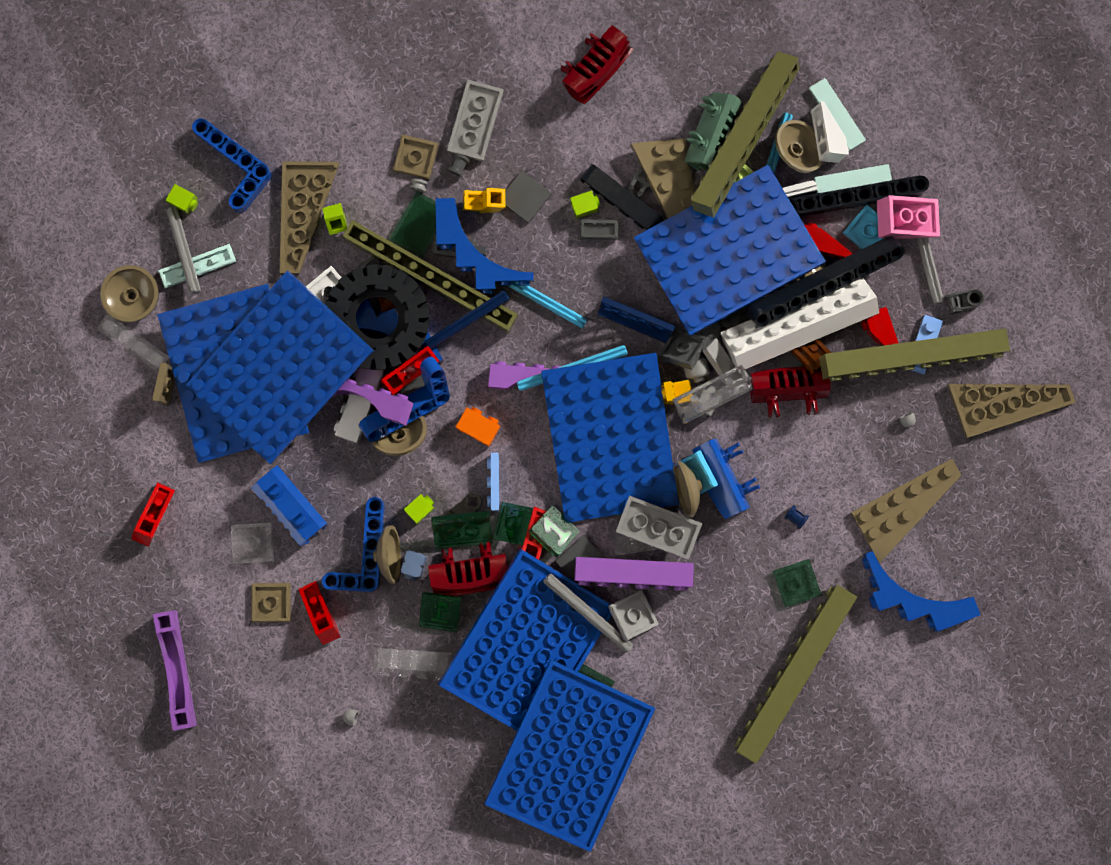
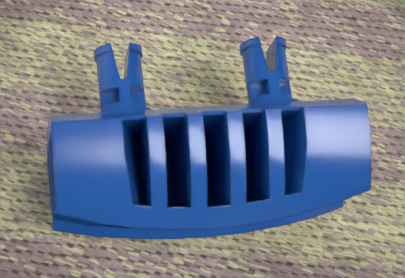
[692,438,761,519]
[251,465,327,546]

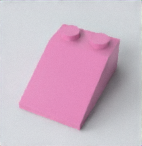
[877,195,940,239]

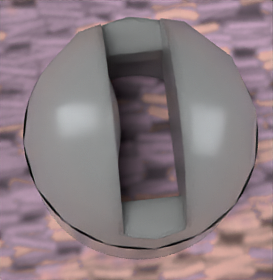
[899,412,916,428]
[343,709,359,726]

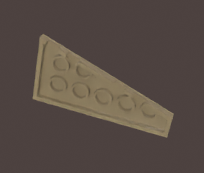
[630,138,694,219]
[280,161,340,275]
[947,384,1076,438]
[851,459,961,563]

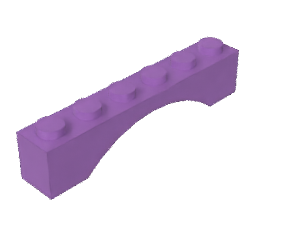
[488,361,561,390]
[334,379,413,426]
[153,610,197,731]

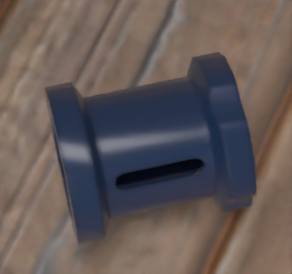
[784,505,809,530]

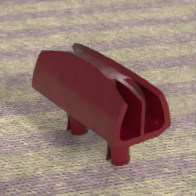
[560,25,634,104]
[750,367,831,418]
[428,542,508,597]

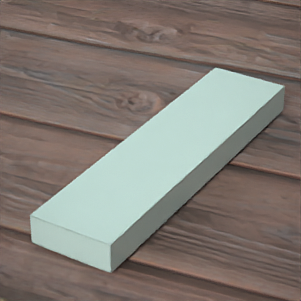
[809,78,866,151]
[814,164,892,193]
[158,244,236,289]

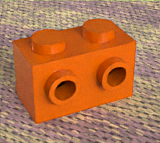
[455,407,501,447]

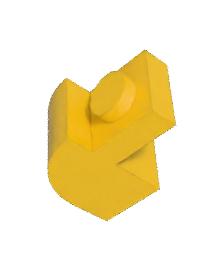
[463,188,505,213]
[661,380,694,405]

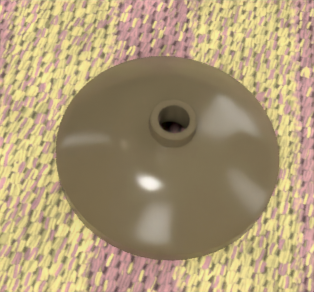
[775,120,823,173]
[100,265,159,322]
[372,416,427,456]
[673,461,702,518]
[373,525,401,584]

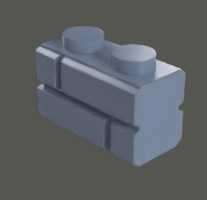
[401,551,428,581]

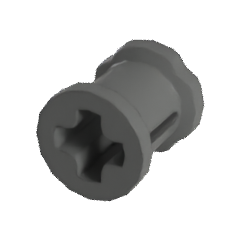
[447,153,470,177]

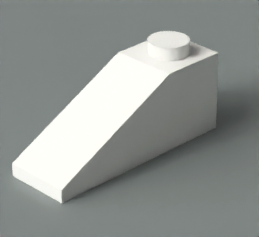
[811,102,849,163]

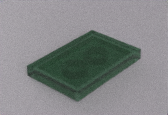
[389,191,436,259]
[431,511,493,549]

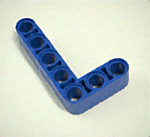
[192,118,272,213]
[359,357,450,442]
[322,497,385,592]

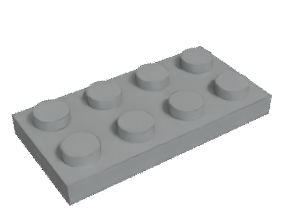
[447,80,504,162]
[616,496,702,560]

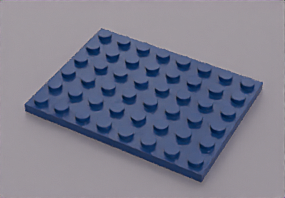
[634,165,826,337]
[186,271,374,464]
[157,284,309,463]
[541,353,679,523]
[438,549,612,731]
[484,659,656,852]

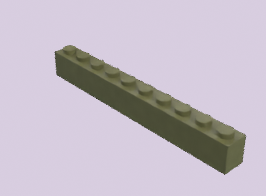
[690,51,800,218]
[343,220,518,334]
[819,328,1010,382]
[734,585,857,764]

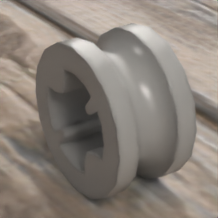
[409,178,428,193]

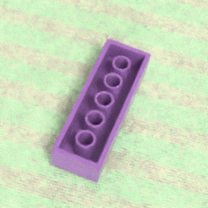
[574,557,694,591]

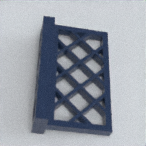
[597,296,675,344]

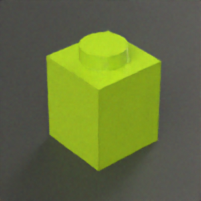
[166,184,198,214]
[570,191,600,219]
[323,203,348,235]
[404,494,435,524]

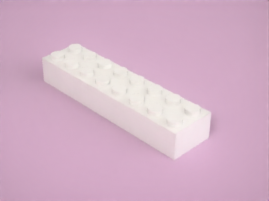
[720,278,879,372]

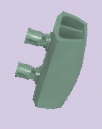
[684,93,742,171]

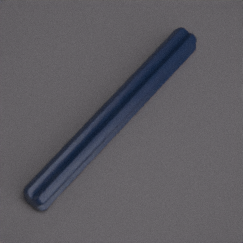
[425,291,509,349]

